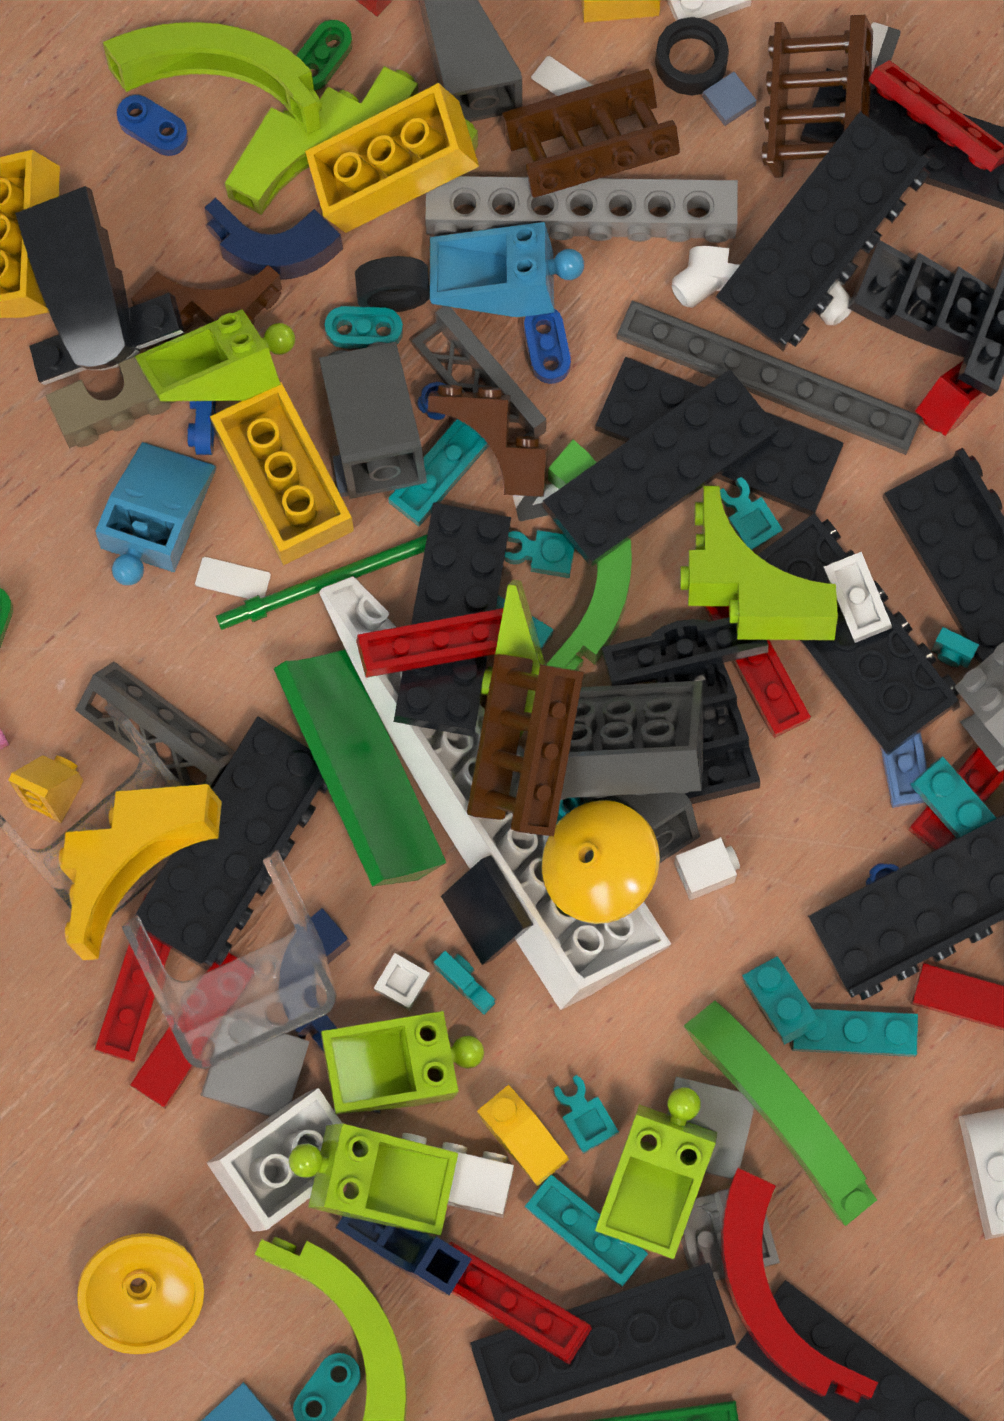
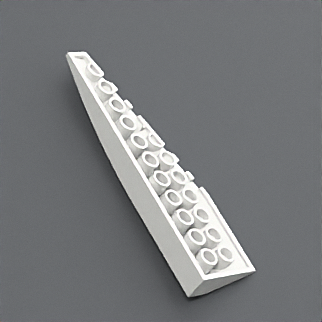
[319,577,671,1010]

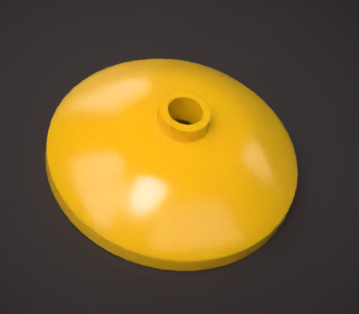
[542,800,660,924]
[77,1233,204,1354]

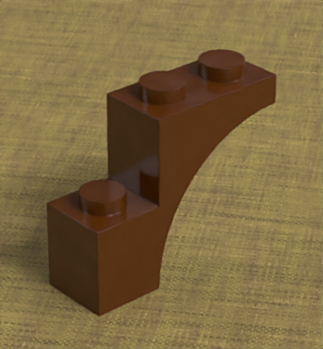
[131,265,282,341]
[428,385,548,497]

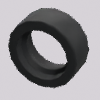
[655,17,729,96]
[355,256,430,312]

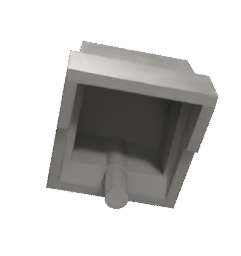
[954,642,1004,772]

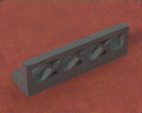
[412,306,546,438]
[75,662,235,789]

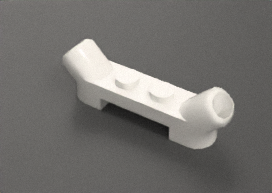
[672,246,852,325]

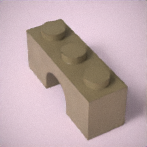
[46,356,176,449]

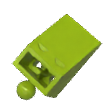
[135,309,295,402]
[481,579,546,737]
[321,1011,484,1114]
[595,1087,717,1259]
[289,1123,458,1236]

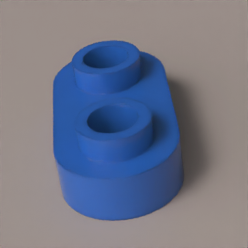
[117,95,188,156]
[524,309,571,384]
[188,401,216,455]

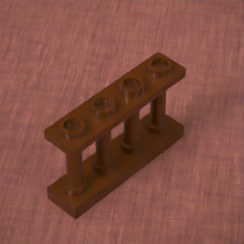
[762,14,874,178]
[502,69,680,198]
[467,654,584,836]

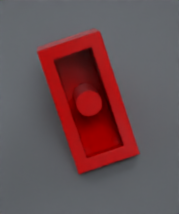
[915,360,987,436]

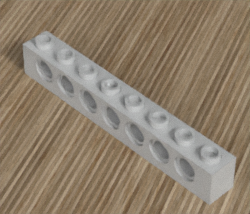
[425,176,738,243]

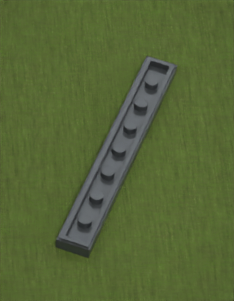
[617,300,922,455]

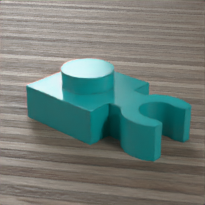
[720,477,783,550]
[504,530,575,578]
[434,951,496,1015]
[554,1075,619,1154]

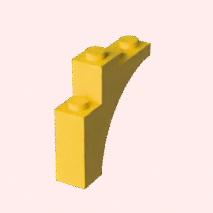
[59,784,222,960]

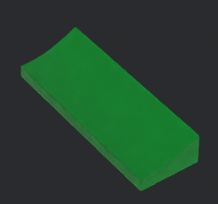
[274,649,447,887]

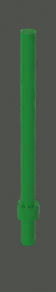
[216,534,427,630]

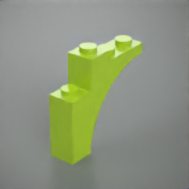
[680,486,838,640]

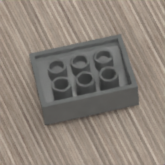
[561,681,703,800]

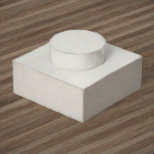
[374,953,430,1011]

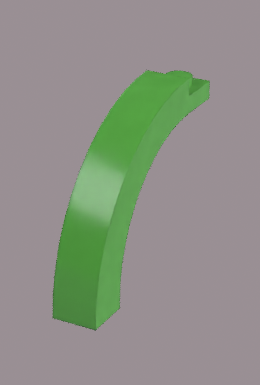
[546,439,632,671]
[684,1001,877,1226]

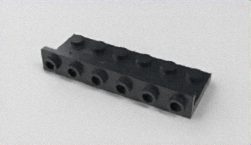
[715,111,931,352]
[883,448,1004,664]
[758,513,960,756]
[130,717,328,970]
[808,814,1004,1000]

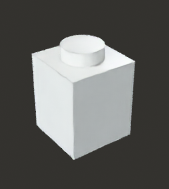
[674,838,740,900]

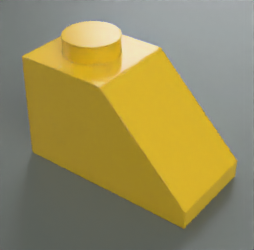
[477,1084,569,1186]

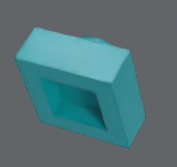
[931,627,979,668]

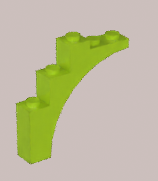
[225,66,478,215]

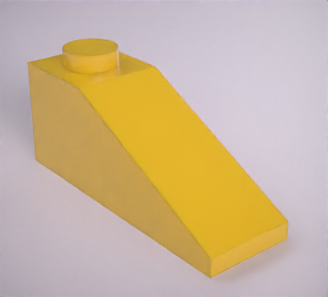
[8,755,84,824]

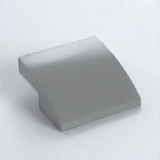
[201,1017,309,1117]
[667,1077,754,1179]
[681,1189,780,1281]

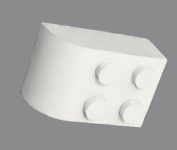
[207,1088,356,1232]
[959,1108,1004,1240]

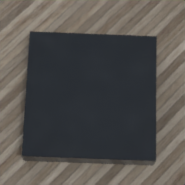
[441,855,534,965]

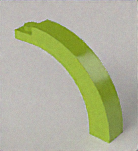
[103,22,322,134]
[254,1236,407,1421]

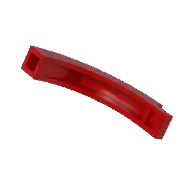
[721,1168,878,1403]

